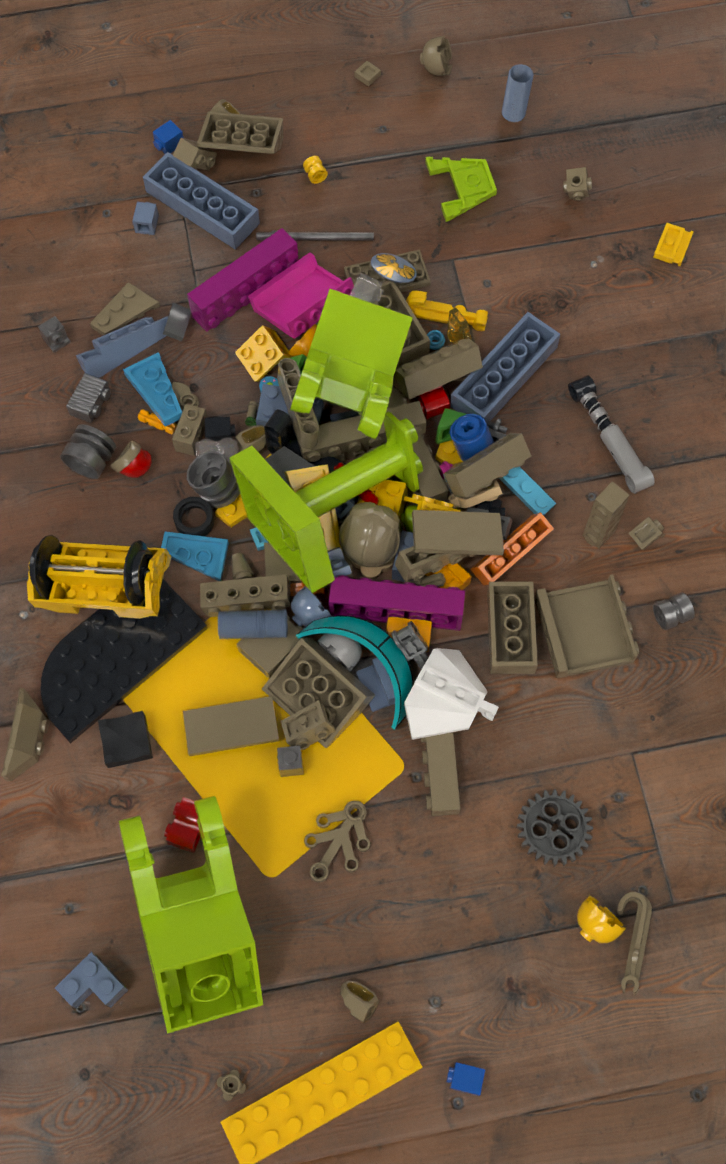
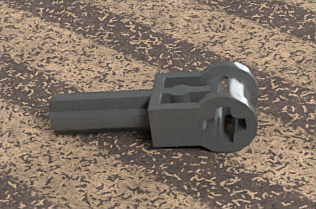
[391,621,429,670]

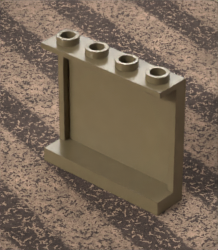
[534,574,639,679]

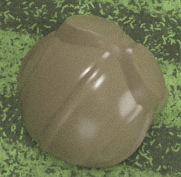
[339,502,403,567]

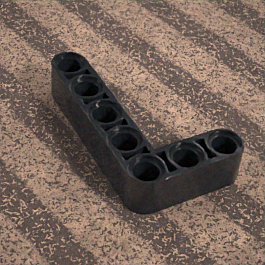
[264,409,346,473]

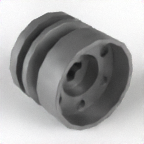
[60,424,117,479]
[187,451,240,508]

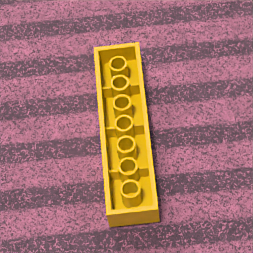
[220,1021,423,1164]

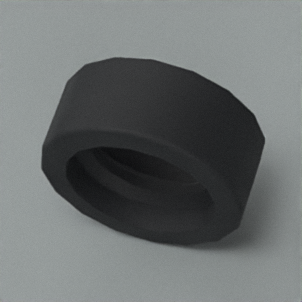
[173,497,215,536]

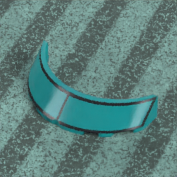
[295,615,414,730]

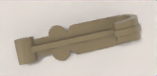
[617,892,652,996]

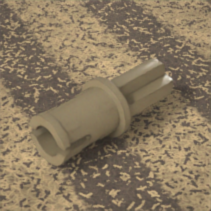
[404,573,446,587]

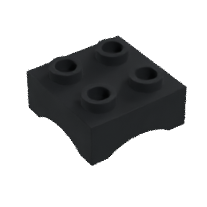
[98,711,153,768]

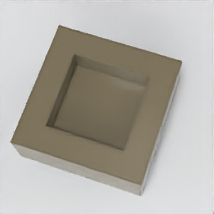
[355,61,381,87]

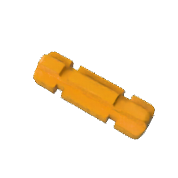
[138,409,177,434]

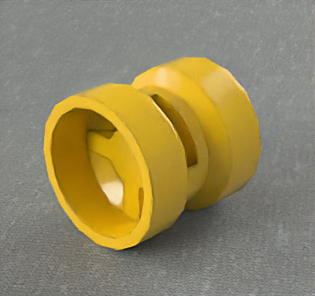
[303,156,328,184]

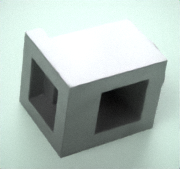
[38,316,71,353]

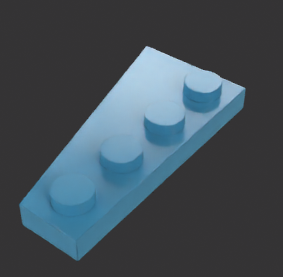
[123,352,182,427]

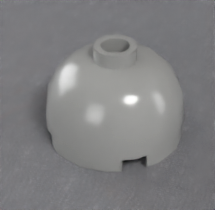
[318,633,362,672]

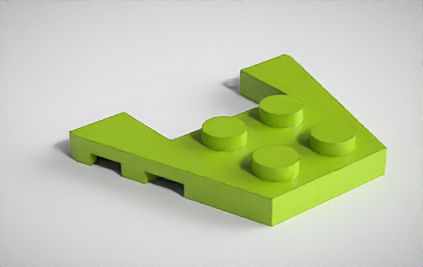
[425,157,497,222]

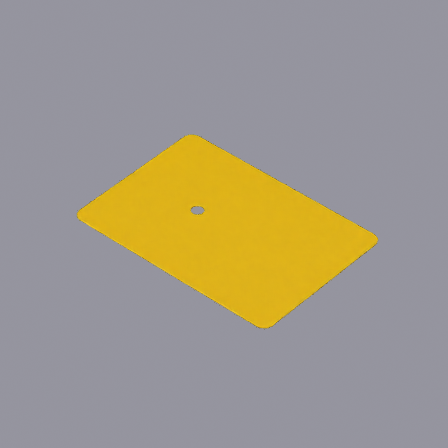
[123,609,404,878]

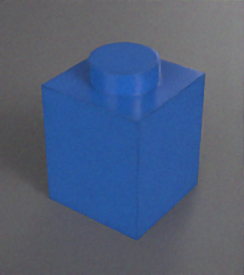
[153,120,183,154]
[446,1062,485,1096]

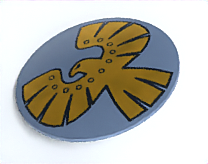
[371,253,417,283]

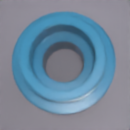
[427,330,445,350]

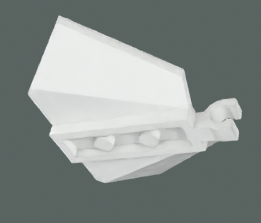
[404,648,499,740]

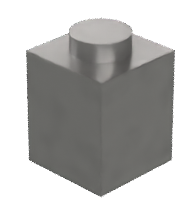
[277,746,304,777]

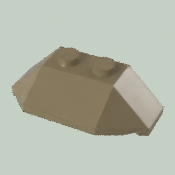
[1,688,49,782]

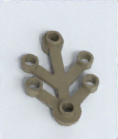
[304,801,370,883]

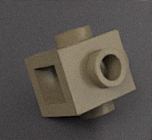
[563,167,592,200]

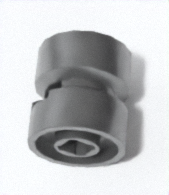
[653,592,695,630]

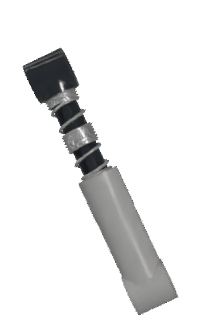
[568,375,655,494]

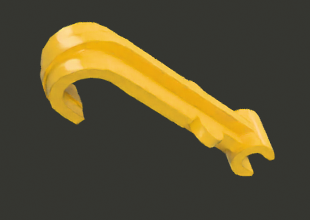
[406,291,488,331]

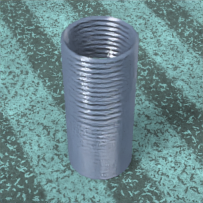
[502,64,534,122]
[218,609,288,639]

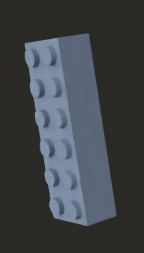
[143,152,260,250]
[450,312,560,423]

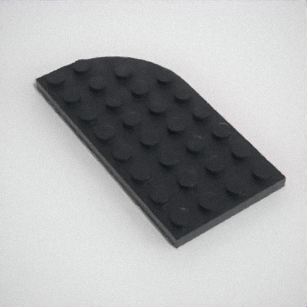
[41,579,208,744]

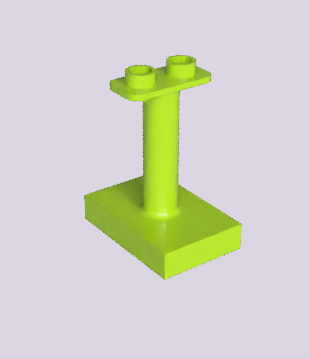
[229,412,423,593]

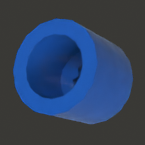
[450,414,494,462]

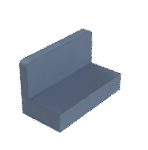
[356,658,395,712]

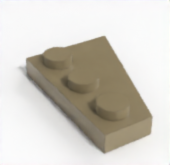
[90,282,160,335]

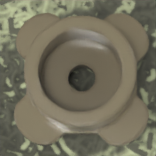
[217,1070,246,1101]

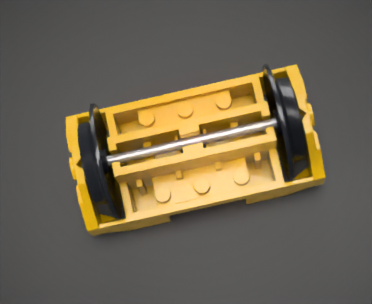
[27,535,171,619]

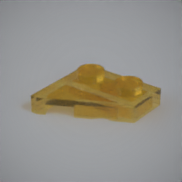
[447,307,472,342]

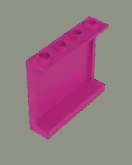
[248,252,357,339]

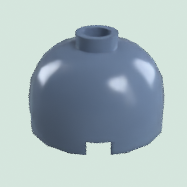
[291,586,331,627]

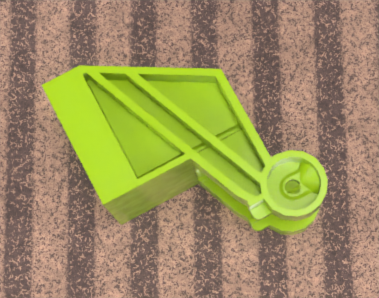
[290,289,413,439]
[119,796,263,1034]

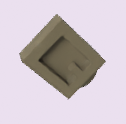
[629,517,665,550]

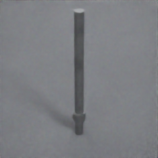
[256,230,374,241]

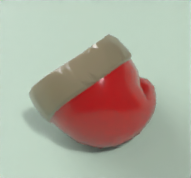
[110,440,152,478]

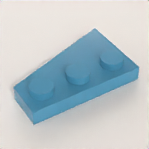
[161,531,229,581]

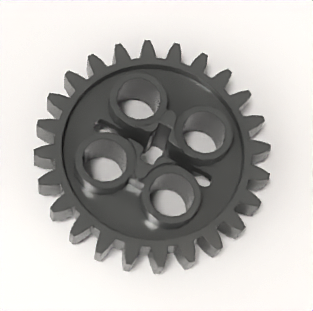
[516,789,593,867]

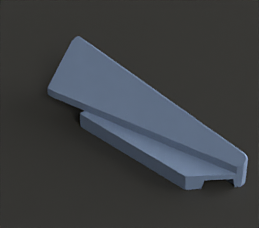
[76,316,168,378]

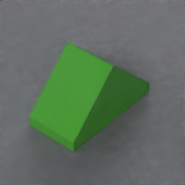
[435,408,466,444]

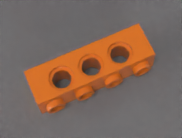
[470,512,554,586]

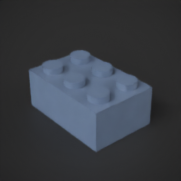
[256,384,324,437]

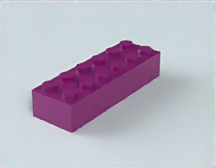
[187,228,299,332]
[329,575,465,631]

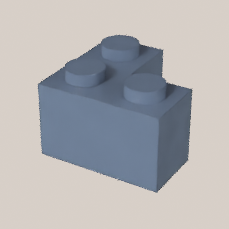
[55,952,128,1008]

